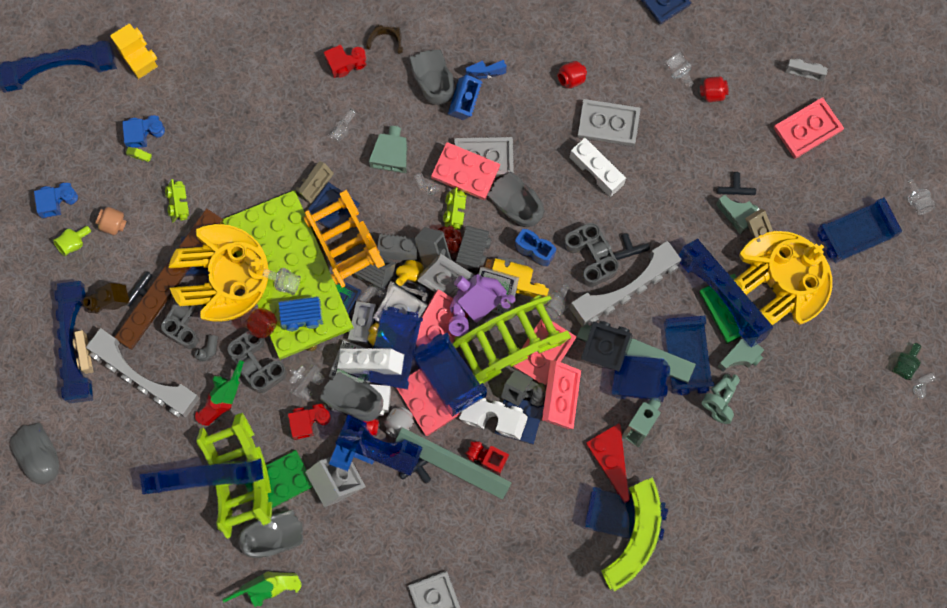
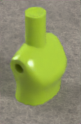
[53,226,91,256]

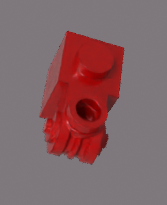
[324,45,367,78]
[288,404,331,440]
[465,441,509,476]

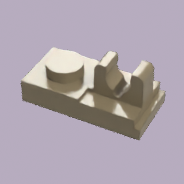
[295,161,334,204]
[745,208,773,242]

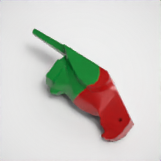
[195,360,244,426]

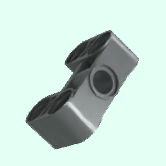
[564,223,619,287]
[161,285,206,349]
[228,329,287,393]

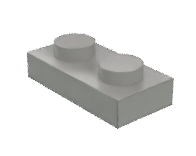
[785,59,828,82]
[348,301,377,344]

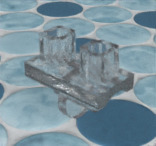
[289,365,325,401]

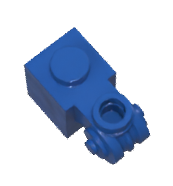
[123,115,165,148]
[34,183,78,218]

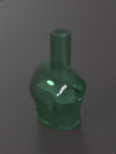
[892,343,922,381]

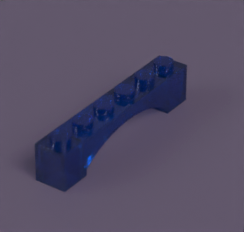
[0,41,117,93]
[679,238,774,348]
[54,281,93,404]
[139,458,264,495]

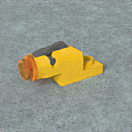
[485,258,549,298]

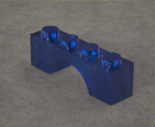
[335,415,423,476]

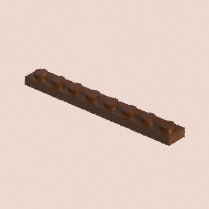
[115,208,224,350]

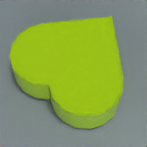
[126,147,152,162]

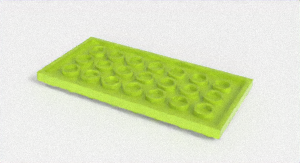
[223,190,354,360]

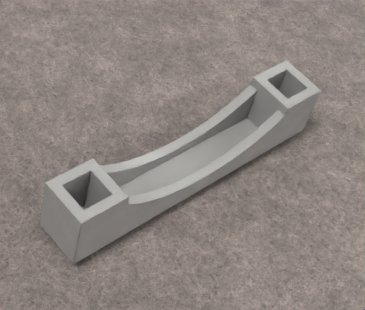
[569,241,681,327]
[86,328,200,418]

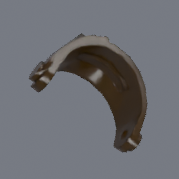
[366,24,403,54]

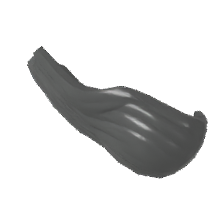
[409,49,454,105]
[488,172,545,228]
[320,372,384,422]
[10,423,59,484]
[238,510,303,558]

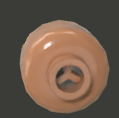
[96,207,127,235]

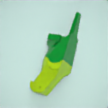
[223,571,301,607]

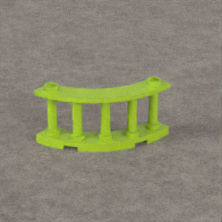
[449,295,571,389]
[196,413,272,539]
[601,477,661,591]

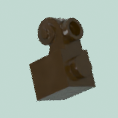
[83,283,130,314]

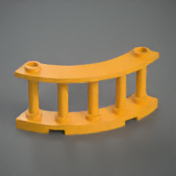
[303,189,385,288]

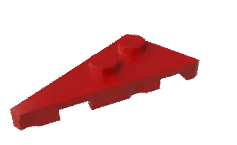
[586,423,629,504]

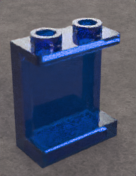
[612,356,671,402]

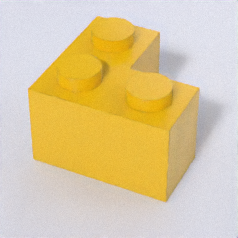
[110,23,158,79]

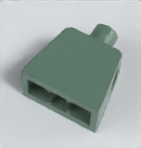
[369,126,407,173]
[622,398,661,448]

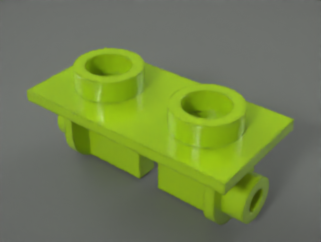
[165,179,189,223]
[443,187,466,230]

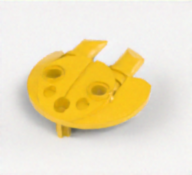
[169,224,269,322]
[733,231,832,326]

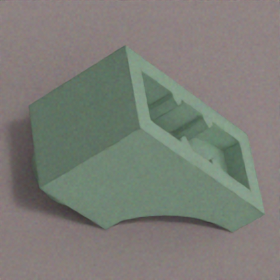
[716,195,759,234]
[718,335,764,372]

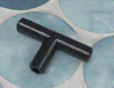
[717,172,756,196]
[613,233,650,260]
[127,271,152,307]
[399,458,431,484]

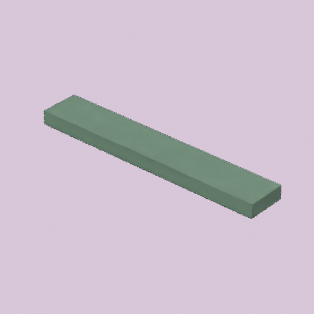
[577,324,696,384]
[394,427,512,499]

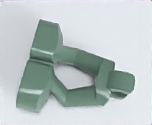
[702,374,740,424]

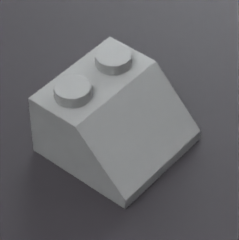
[306,457,366,507]

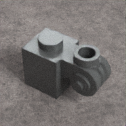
[501,370,547,406]

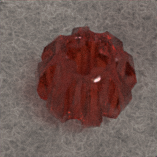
[438,225,462,254]
[246,308,277,338]

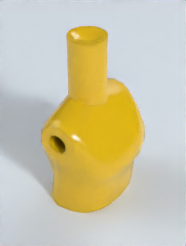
[396,260,424,286]

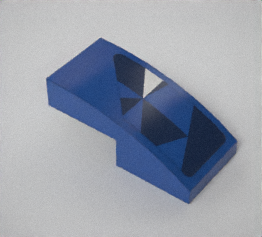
[465,60,507,79]

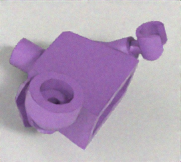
[449,275,515,336]

